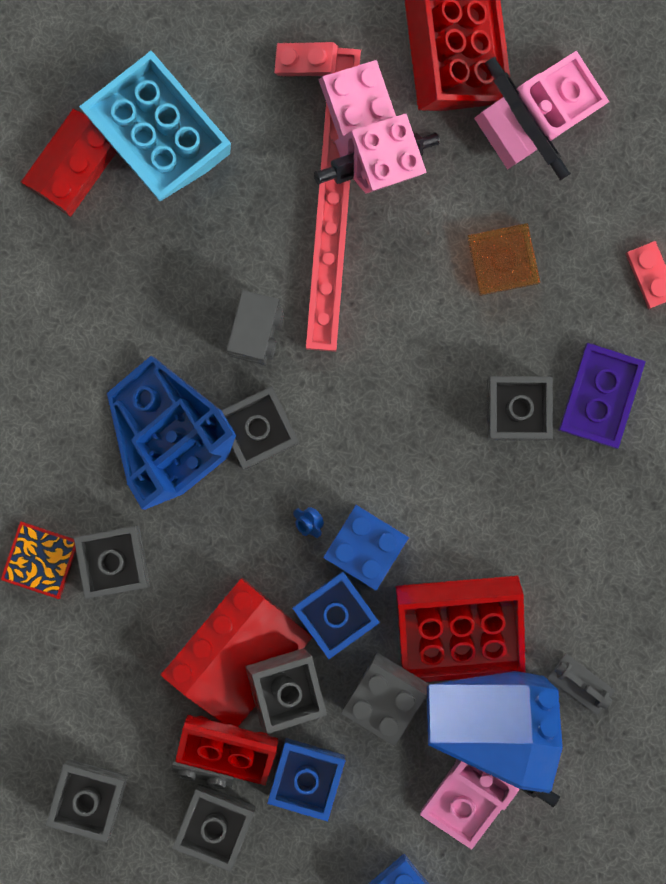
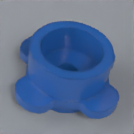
[293,507,324,538]

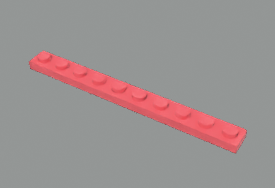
[306,48,361,352]

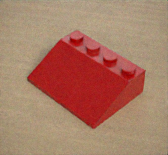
[405,0,510,111]
[395,576,526,682]
[161,578,312,726]

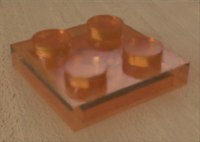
[467,223,540,296]

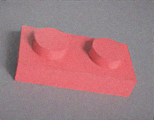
[274,42,338,76]
[626,241,666,309]

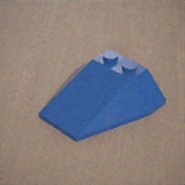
[107,356,236,510]
[427,671,563,793]

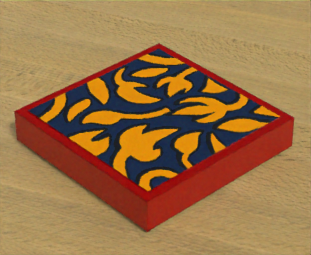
[1,521,76,599]

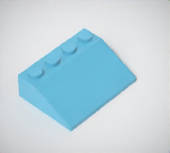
[79,51,231,202]

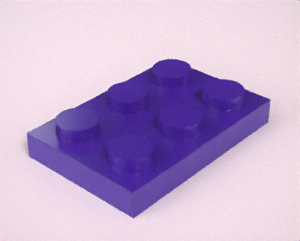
[558,343,646,449]

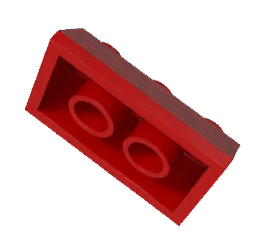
[21,109,117,217]
[175,715,278,786]

